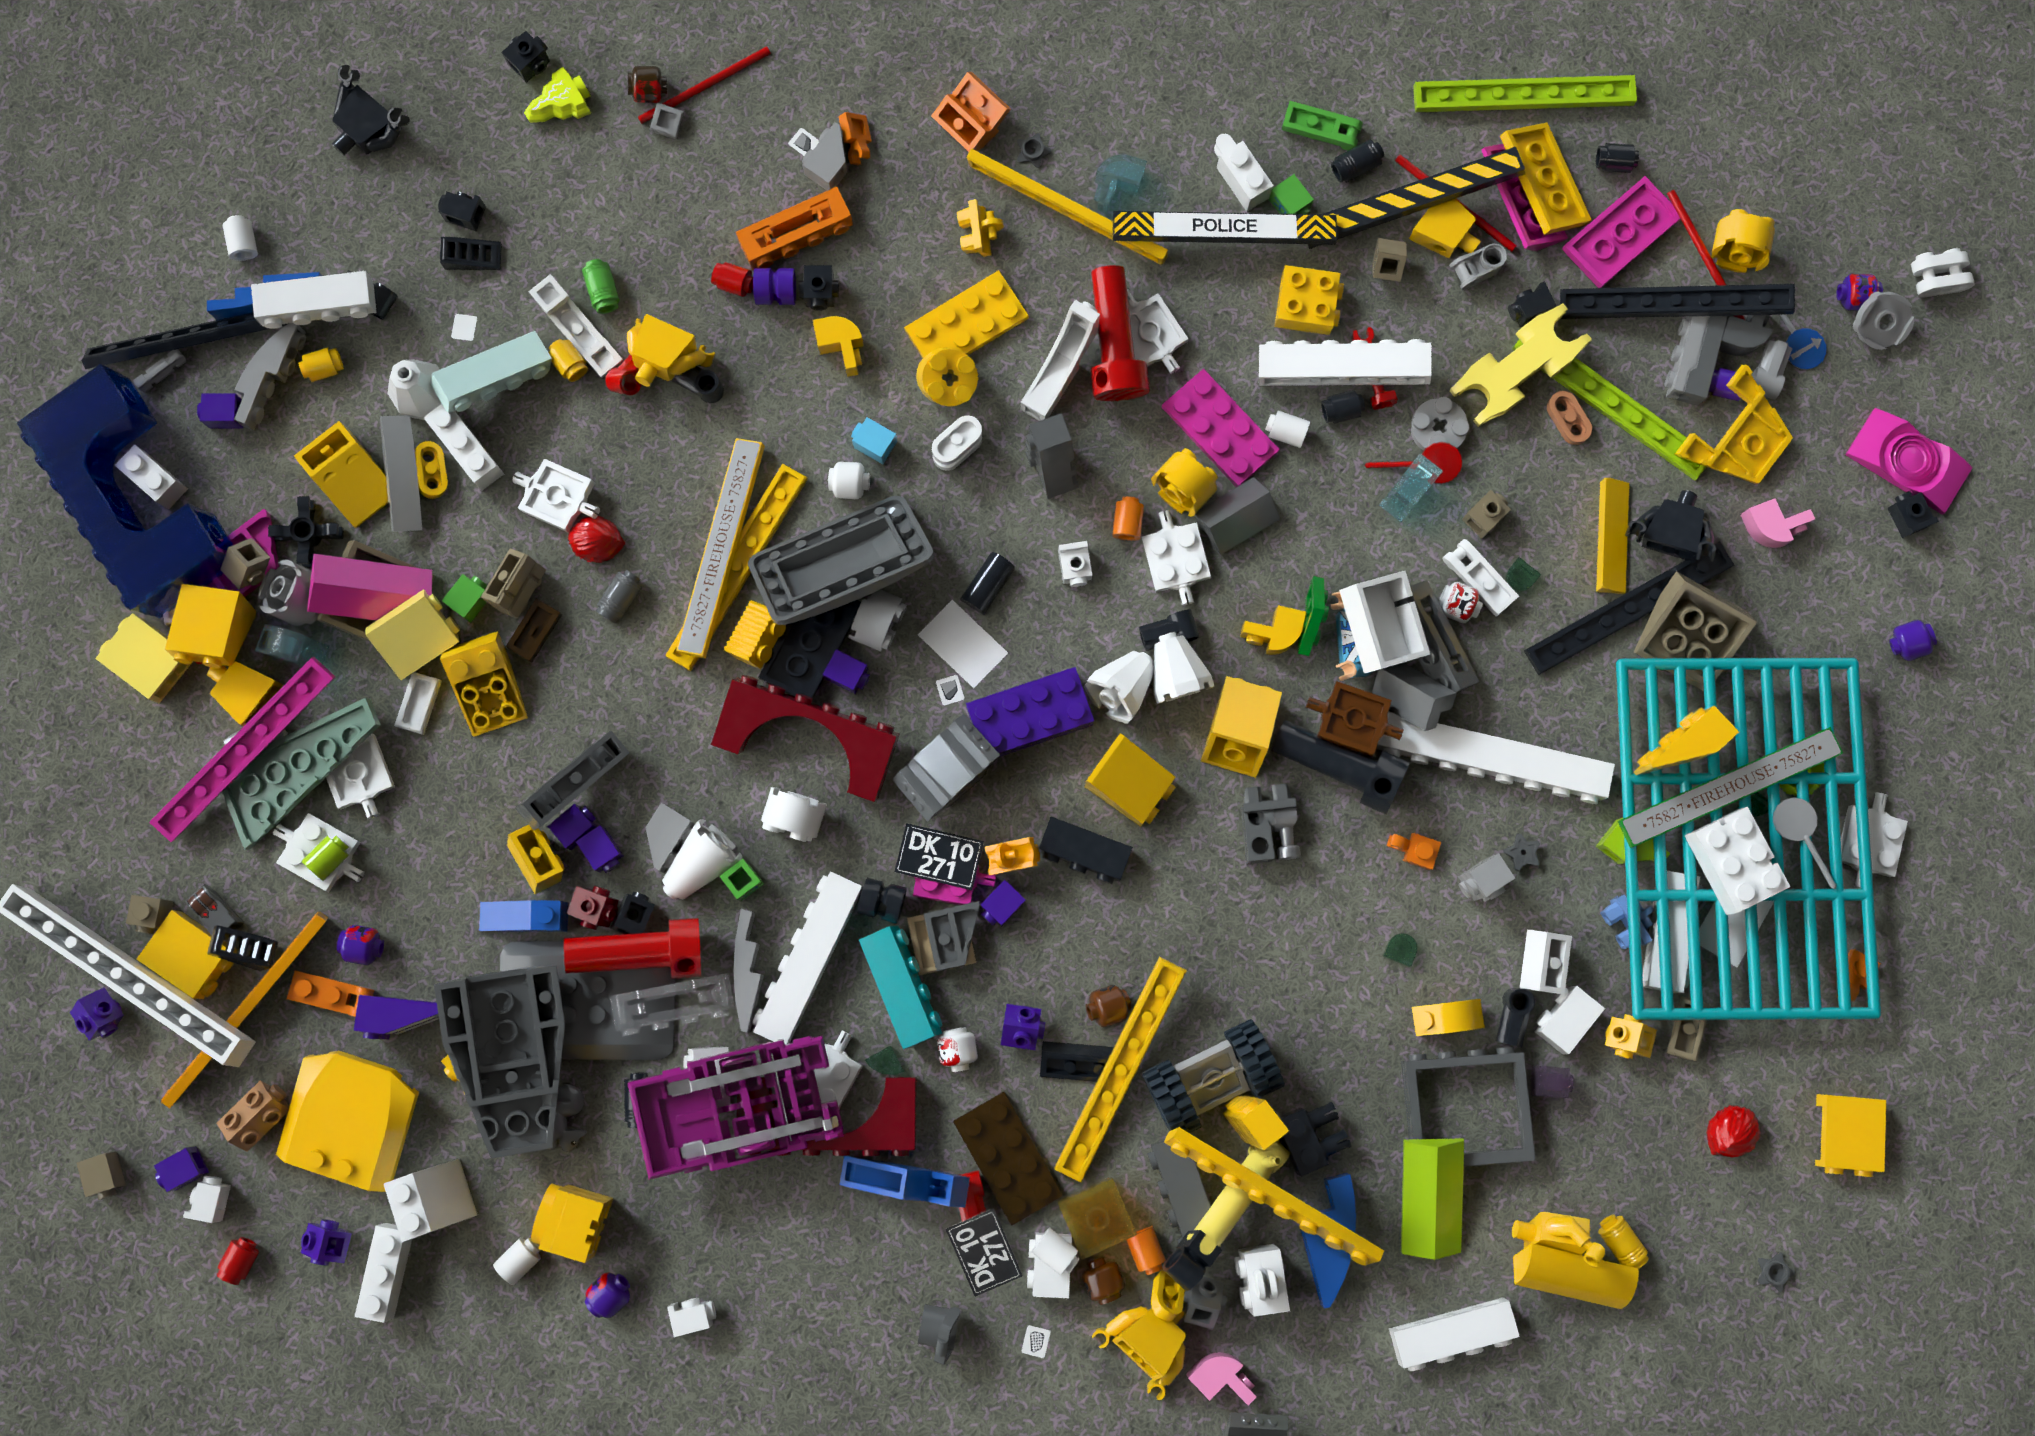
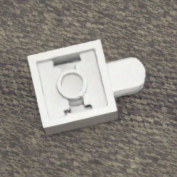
[1234,1244,1290,1317]

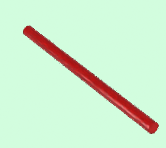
[638,46,771,124]
[1395,155,1517,252]
[1667,190,1745,320]

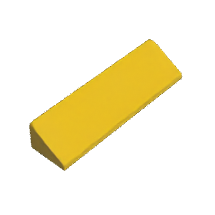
[1596,478,1629,594]

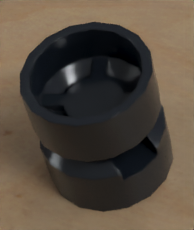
[857,877,907,924]

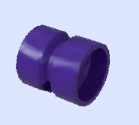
[753,268,796,305]

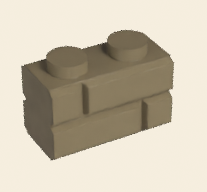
[481,548,546,618]

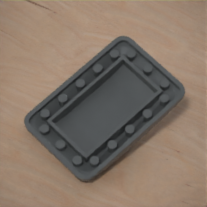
[748,496,934,625]
[500,941,676,1060]

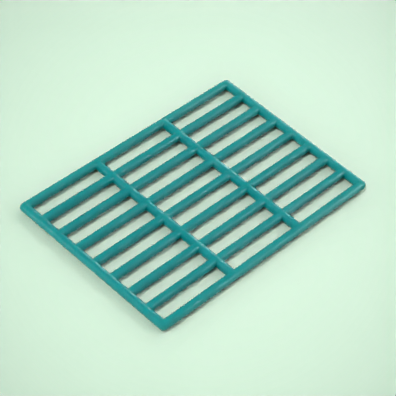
[1616,658,1881,1020]

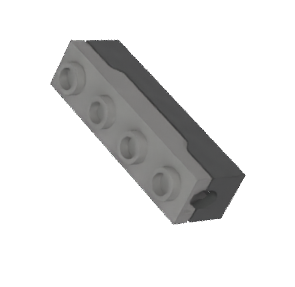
[1664,285,1728,406]

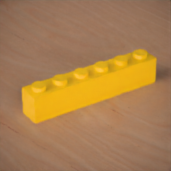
[1222,1095,1289,1150]

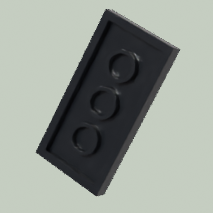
[758,600,861,699]

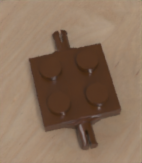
[1305,681,1404,756]

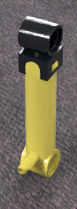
[1163,1140,1290,1291]

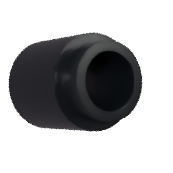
[1595,143,1639,173]
[1321,390,1365,424]

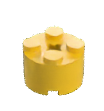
[1711,209,1775,273]
[916,348,978,407]
[1151,448,1218,517]

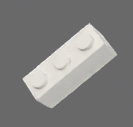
[423,404,504,491]
[355,1223,412,1323]

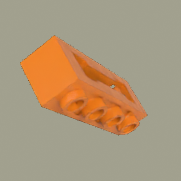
[735,187,853,271]

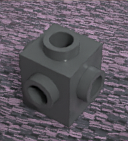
[1183,1277,1227,1329]

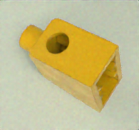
[1409,199,1481,258]
[207,661,284,726]

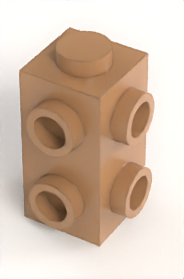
[216,1080,289,1152]

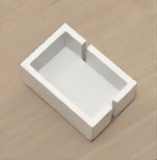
[1339,571,1430,674]
[1685,806,1790,915]

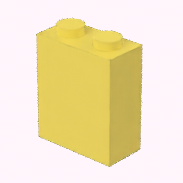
[365,589,460,680]
[95,613,193,703]

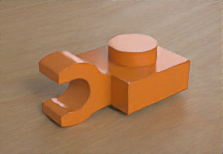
[839,112,872,165]
[1386,833,1441,870]
[1836,949,1881,1002]

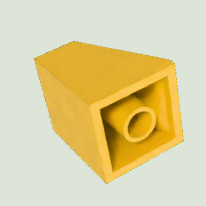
[165,584,256,668]
[1201,676,1282,778]
[1085,733,1176,827]

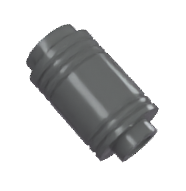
[596,570,642,623]

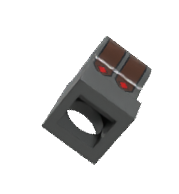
[186,884,245,940]

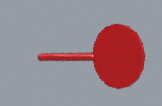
[1365,442,1462,483]

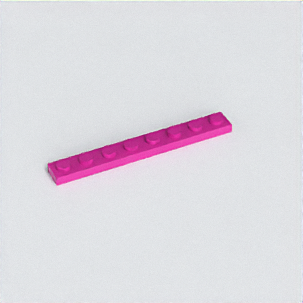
[149,657,336,842]

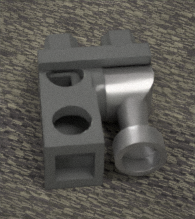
[1241,784,1301,864]

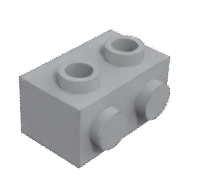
[1458,853,1515,902]

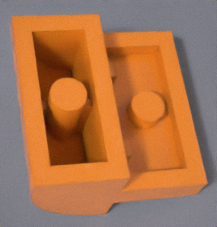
[931,72,1011,152]

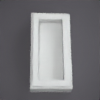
[394,672,442,735]

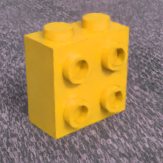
[1274,265,1344,335]

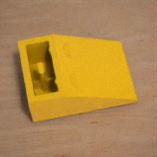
[294,421,389,528]
[440,631,528,737]
[1633,706,1739,775]

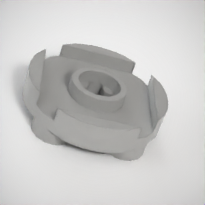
[1853,292,1914,350]
[1411,397,1469,451]

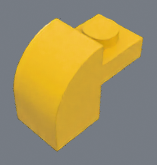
[813,316,864,377]
[1240,605,1306,655]
[1412,999,1485,1036]

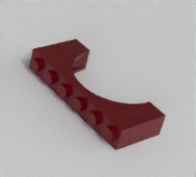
[711,675,900,802]
[736,1077,917,1156]

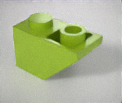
[1596,817,1671,865]

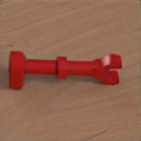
[1352,327,1398,410]

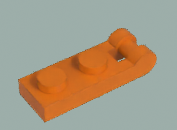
[287,971,375,1017]

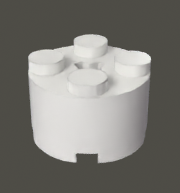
[761,787,827,842]

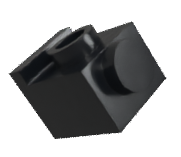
[438,191,486,232]
[1508,281,1557,327]
[1888,491,1939,538]
[610,891,655,934]

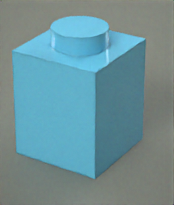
[851,417,897,464]

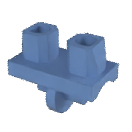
[1600,894,1654,949]

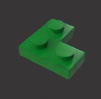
[1298,576,1329,656]

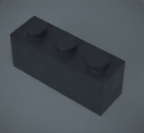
[1039,816,1133,884]

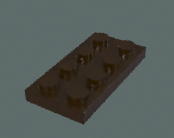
[953,1091,1063,1226]

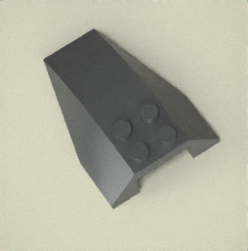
[434,965,565,1159]

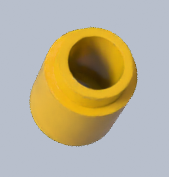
[548,339,588,382]
[298,347,344,382]

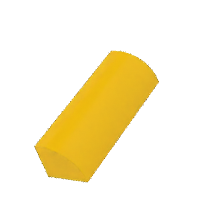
[1513,1243,1639,1309]

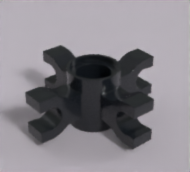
[268,496,344,568]

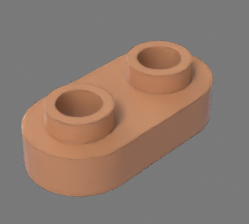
[1547,391,1592,445]

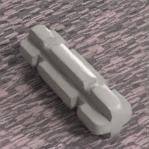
[134,349,186,393]

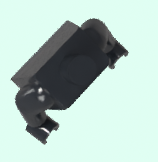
[332,65,410,156]
[1625,490,1716,563]

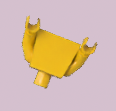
[627,314,715,387]
[1512,1212,1605,1267]
[1092,1306,1186,1400]

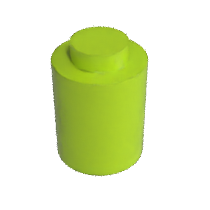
[302,835,349,881]

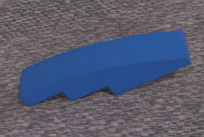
[207,272,322,320]

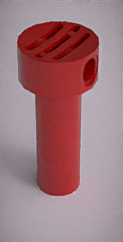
[1091,265,1150,401]
[564,918,701,979]

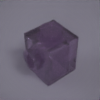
[1531,1065,1574,1098]

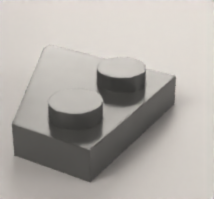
[924,901,980,971]

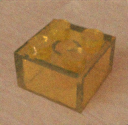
[1057,1177,1137,1260]

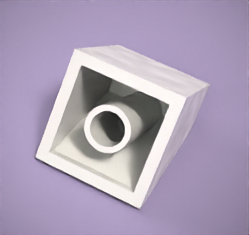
[384,1159,478,1242]

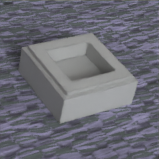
[649,103,684,140]

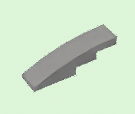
[380,415,422,532]
[733,909,764,1033]

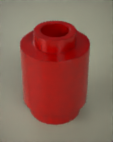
[711,262,753,297]
[217,1237,259,1285]

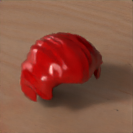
[568,516,625,563]
[1706,1105,1760,1157]

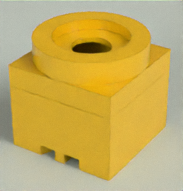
[531,1183,613,1263]

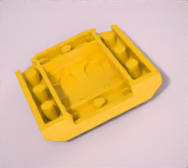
[276,1051,419,1192]

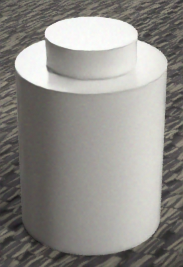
[223,215,258,261]
[1265,410,1310,448]
[1031,1227,1079,1275]
[493,1237,541,1285]

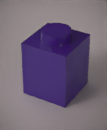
[197,393,243,429]
[823,649,870,694]
[547,804,597,850]
[576,825,624,873]
[980,880,1026,927]
[154,1146,209,1192]

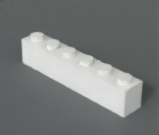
[1259,339,1431,386]
[752,871,863,1044]

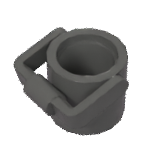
[918,1304,961,1365]

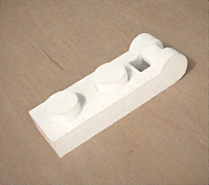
[1442,539,1519,616]

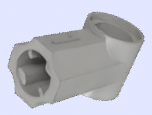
[1752,340,1792,400]

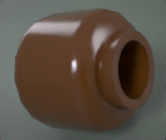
[1086,985,1132,1027]
[1081,1257,1125,1305]

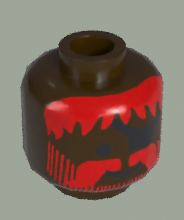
[628,66,667,103]

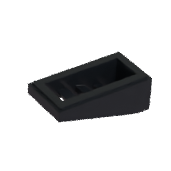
[440,237,502,270]
[207,925,278,972]

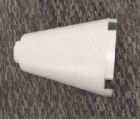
[662,819,742,900]

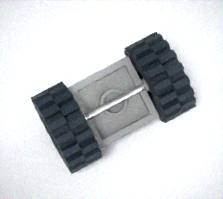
[1142,1019,1285,1133]

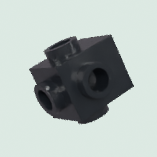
[501,31,550,83]
[799,265,839,311]

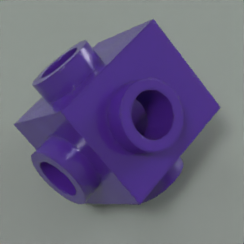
[70,987,124,1041]
[1000,1004,1046,1050]
[301,1219,352,1265]

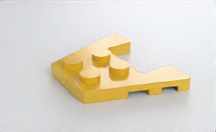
[1675,365,1793,484]

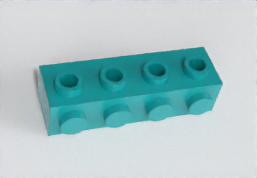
[859,925,943,1049]

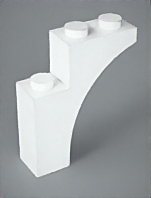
[1020,300,1100,421]

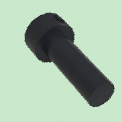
[1271,720,1410,815]

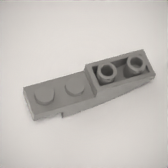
[234,323,306,431]

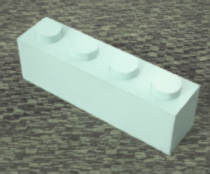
[431,331,552,413]

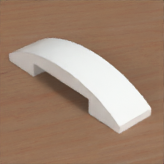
[528,274,623,378]

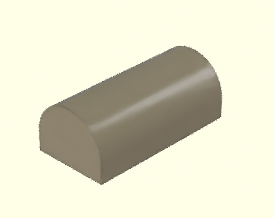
[1666,996,1711,1062]

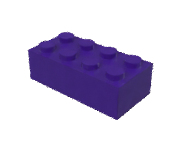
[966,667,1094,757]

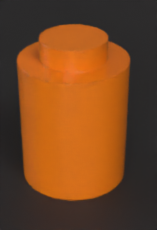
[1112,496,1144,541]
[1125,1226,1166,1275]

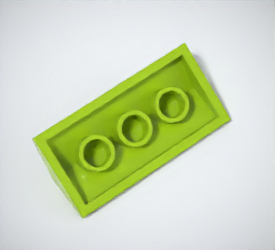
[1401,1138,1464,1260]

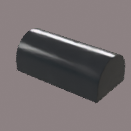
[960,552,1015,615]

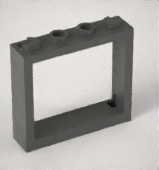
[1401,1047,1535,1166]

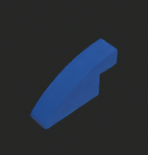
[839,1156,970,1208]
[1299,1173,1356,1309]

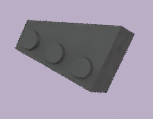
[1025,413,1079,499]

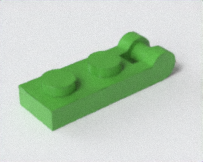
[1281,101,1363,150]

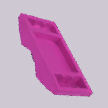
[1845,408,1972,515]

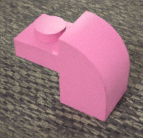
[1741,498,1815,548]
[1186,1352,1256,1406]

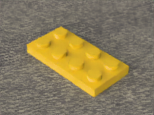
[1500,122,1592,235]
[904,270,1029,358]

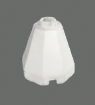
[387,359,442,420]
[1154,632,1214,704]
[1084,651,1154,724]

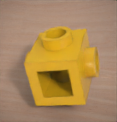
[1605,1014,1657,1059]

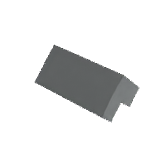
[1195,477,1280,555]
[1372,663,1457,731]

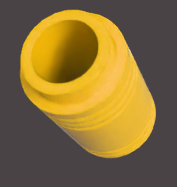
[1598,1214,1649,1269]

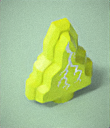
[524,67,591,123]

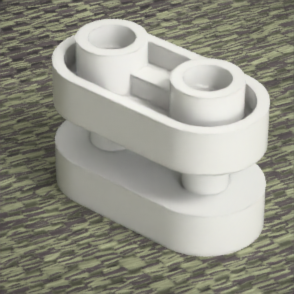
[1911,248,1975,297]
[932,416,982,471]

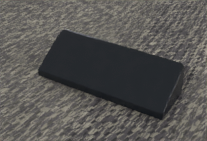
[1040,1041,1114,1082]

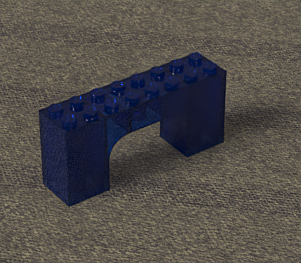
[17,364,234,618]

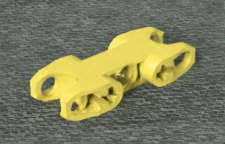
[1450,303,1592,427]

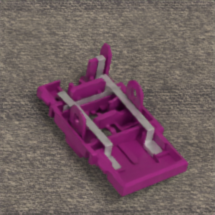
[628,1035,844,1180]

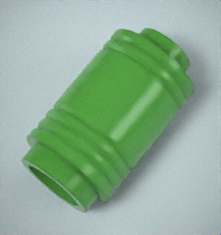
[582,259,620,314]

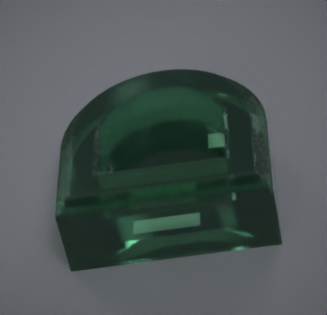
[1505,557,1541,592]
[1383,933,1417,968]

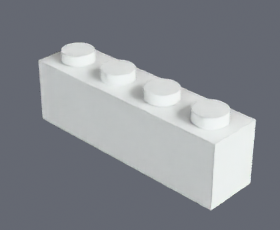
[251,271,376,329]
[1643,871,1703,993]
[1389,1298,1520,1371]

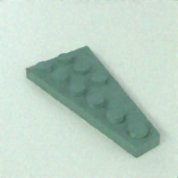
[222,698,381,850]

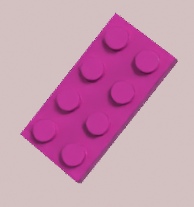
[1562,176,1680,288]
[1161,368,1280,487]

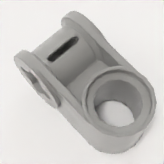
[1449,243,1507,291]

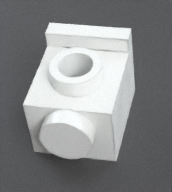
[1058,541,1092,587]
[183,1176,231,1223]
[667,1298,716,1337]

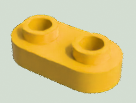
[415,441,448,499]
[1151,1269,1185,1321]

